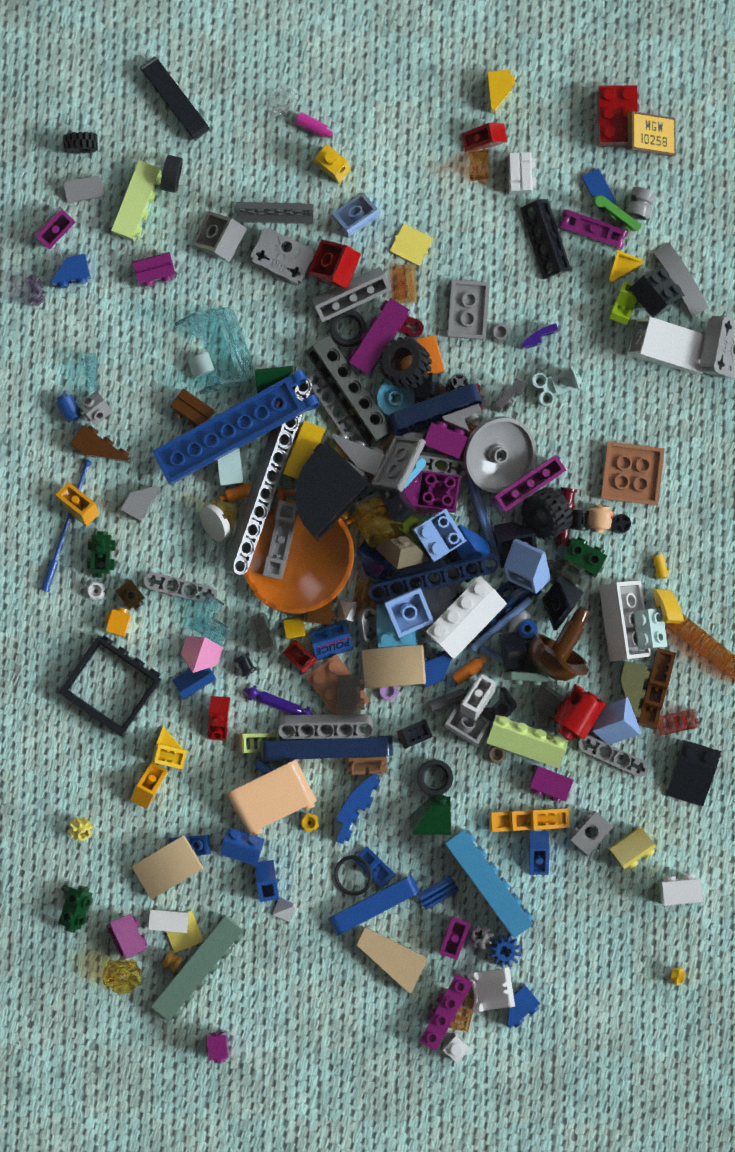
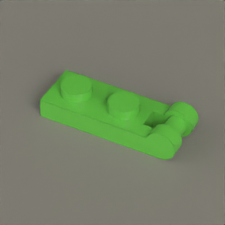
[592,195,642,232]

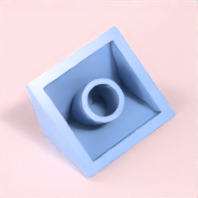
[332,192,380,238]
[384,587,434,638]
[592,697,641,745]

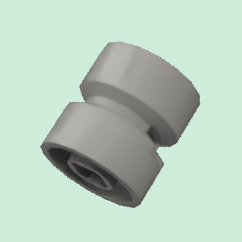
[625,187,656,220]

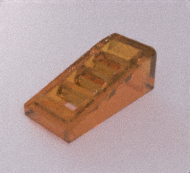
[449,992,474,1032]

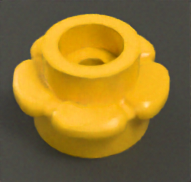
[300,813,319,832]

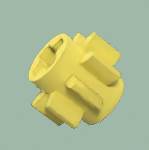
[68,817,93,841]

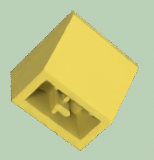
[608,827,656,870]

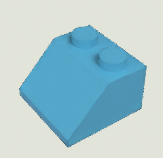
[376,603,419,647]

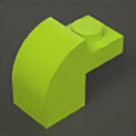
[609,281,637,325]

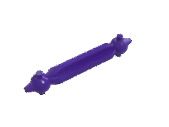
[243,685,314,715]

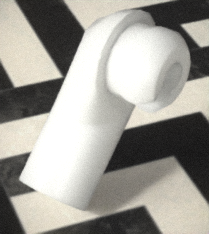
[508,610,531,633]

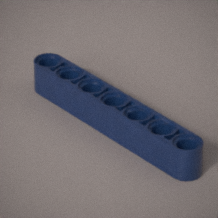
[369,553,499,602]
[260,736,393,761]

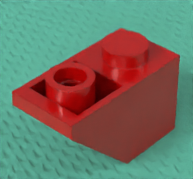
[207,696,230,741]

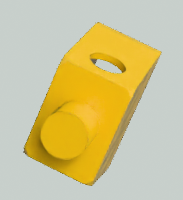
[311,144,351,183]

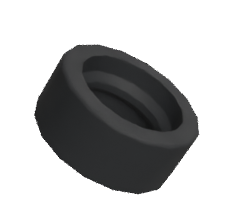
[160,155,183,193]
[330,310,366,347]
[417,759,454,796]

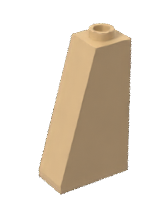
[355,927,428,993]

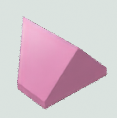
[180,636,223,673]

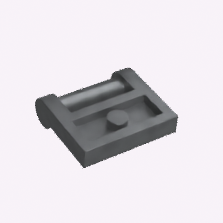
[494,380,525,413]

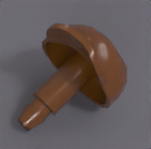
[528,606,589,681]

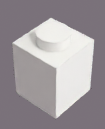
[442,1034,470,1063]

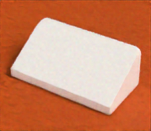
[148,910,189,933]

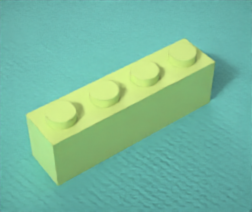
[111,160,162,242]
[486,715,569,769]

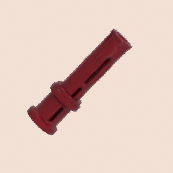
[556,487,578,546]

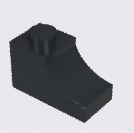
[379,489,416,523]

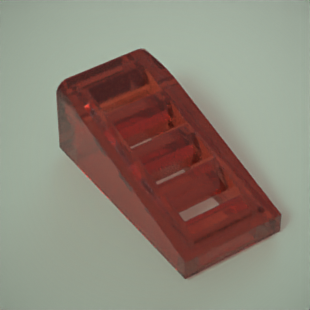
[658,709,699,736]

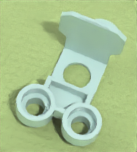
[532,363,582,407]

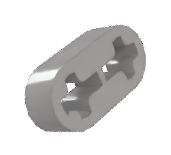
[358,607,377,644]

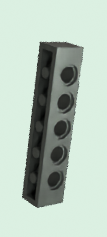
[305,335,393,447]

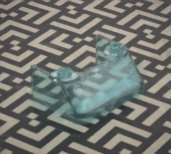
[174,307,255,395]

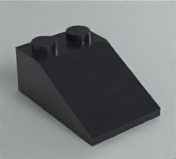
[666,740,722,806]

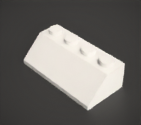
[426,576,507,659]
[599,580,652,662]

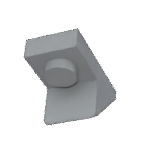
[443,404,482,437]

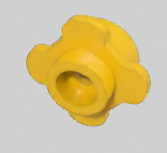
[670,967,685,986]

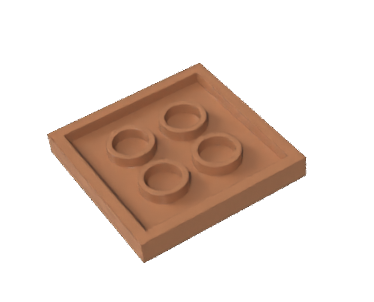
[601,442,665,506]

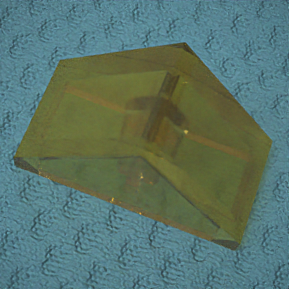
[209,499,239,535]

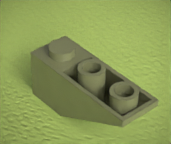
[619,661,650,720]

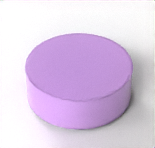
[379,687,398,701]

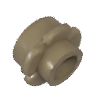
[487,746,506,764]

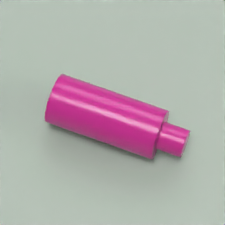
[295,112,333,139]

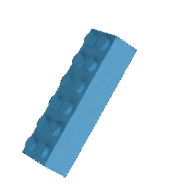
[444,829,534,938]

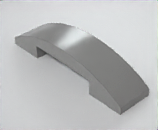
[653,243,709,317]
[263,500,297,580]

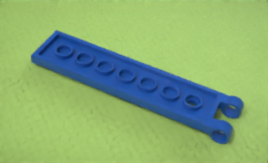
[152,370,320,485]

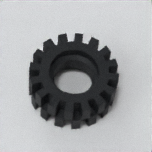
[63,132,98,154]

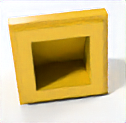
[283,617,305,639]

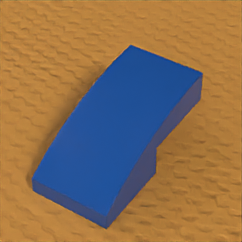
[354,846,396,888]

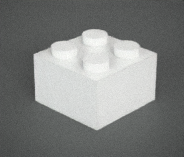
[658,874,703,906]

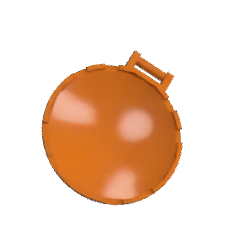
[243,487,354,614]

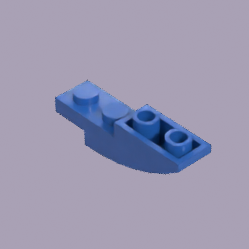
[336,774,380,844]

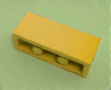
[283,420,326,480]

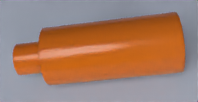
[219,481,253,503]
[451,655,488,685]

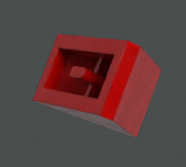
[283,640,317,673]

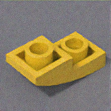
[652,589,684,624]

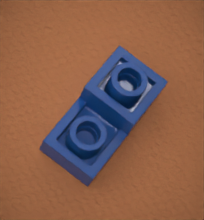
[168,835,211,855]

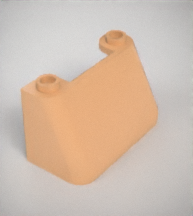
[226,760,317,835]

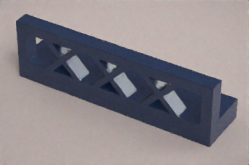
[478,581,542,637]

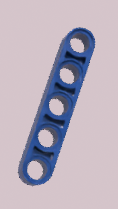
[328,875,420,936]

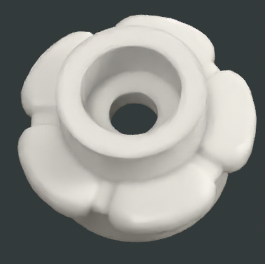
[86,581,105,600]

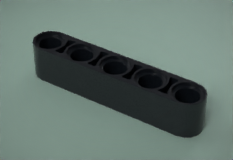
[140,56,210,141]

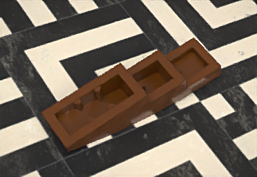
[638,648,676,730]

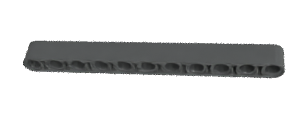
[224,379,312,575]

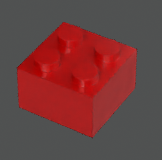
[307,239,361,289]

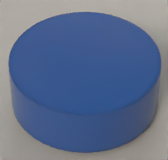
[254,758,273,774]

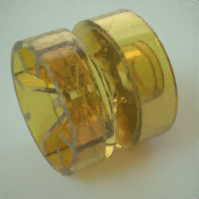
[353,497,403,548]

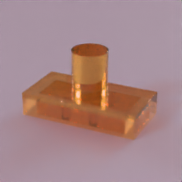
[469,149,490,183]

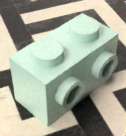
[633,609,667,650]

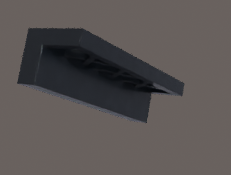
[520,199,571,280]

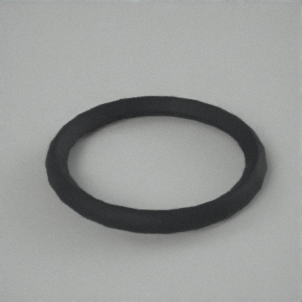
[334,855,372,896]

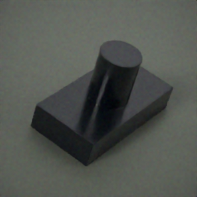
[396,719,433,749]

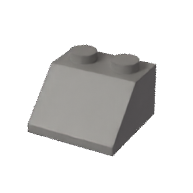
[192,211,247,262]

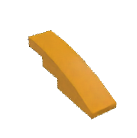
[489,808,570,832]

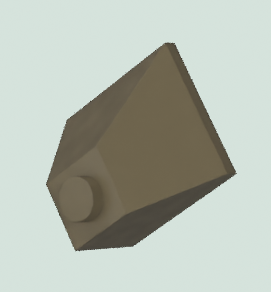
[376,536,429,569]

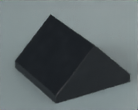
[542,577,584,631]

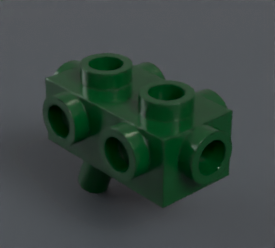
[87,531,116,578]
[58,884,93,933]

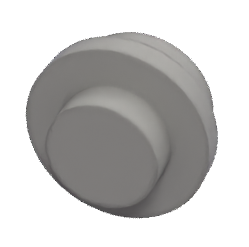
[491,323,510,342]

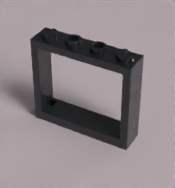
[58,635,162,737]

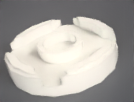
[200,504,230,542]

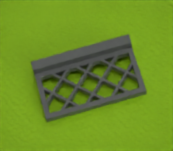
[235,202,314,224]

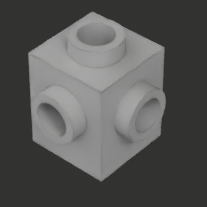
[78,391,113,425]

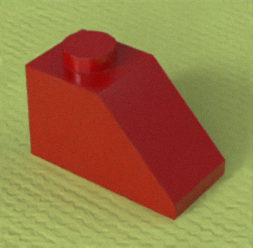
[461,123,508,152]

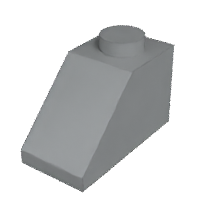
[120,486,161,522]

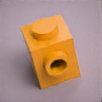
[105,607,132,637]

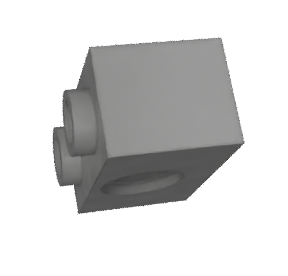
[569,811,613,856]

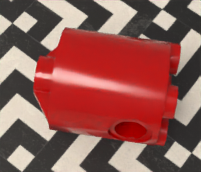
[552,684,607,740]

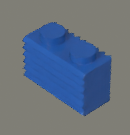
[220,828,265,866]

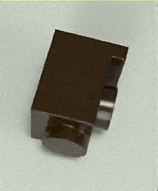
[116,579,146,610]

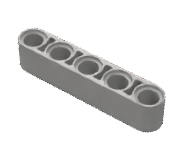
[278,714,373,739]

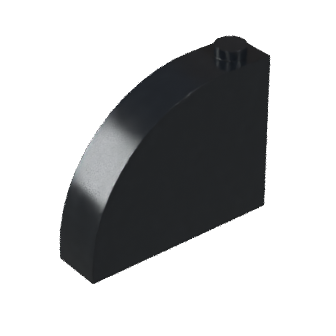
[295,441,371,541]

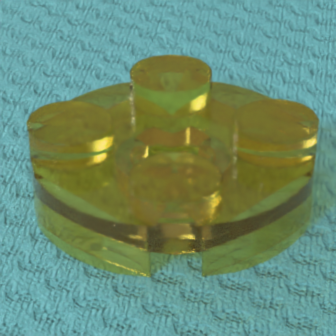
[103,960,142,994]

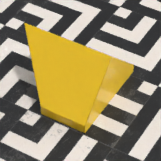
[608,250,644,285]
[152,726,187,769]

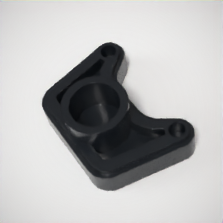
[481,687,517,722]

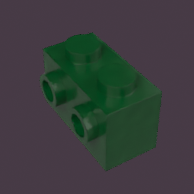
[562,537,607,577]

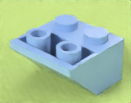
[410,509,466,562]
[504,539,551,593]

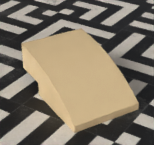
[362,645,426,689]
[132,835,204,899]

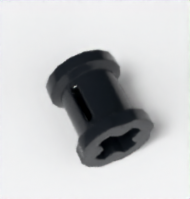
[571,510,589,531]
[234,653,258,677]

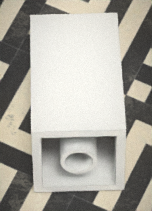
[627,317,706,374]

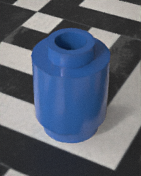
[55,393,82,423]
[518,619,538,640]

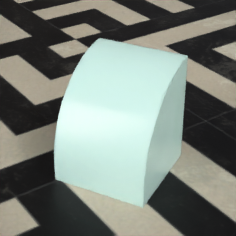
[188,352,215,379]

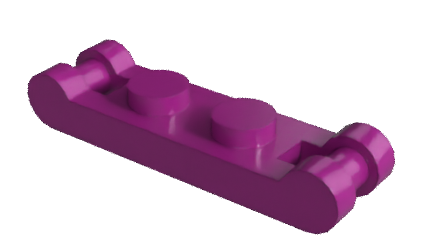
[558,209,628,250]

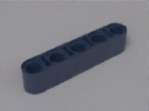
[389,384,482,436]

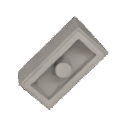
[63,176,105,203]

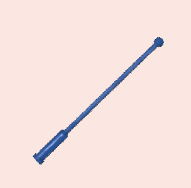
[40,459,91,592]

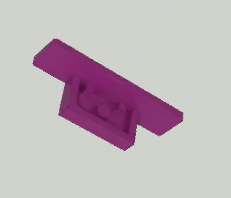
[420,974,473,1051]

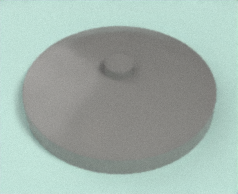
[463,416,536,493]

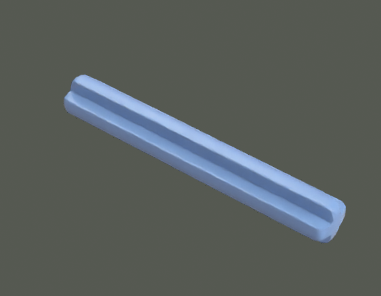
[465,477,497,549]

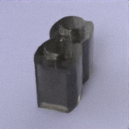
[250,613,277,654]

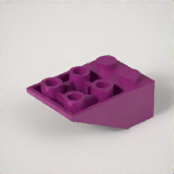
[403,470,461,514]

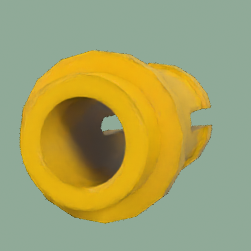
[652,554,670,580]

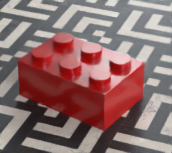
[597,85,638,147]

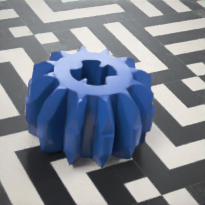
[489,935,522,968]

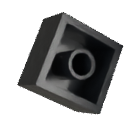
[629,266,685,318]

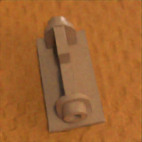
[348,756,388,776]

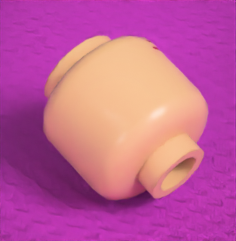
[587,504,614,533]

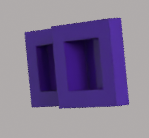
[521,323,558,350]

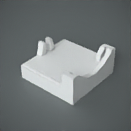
[467,968,515,1012]

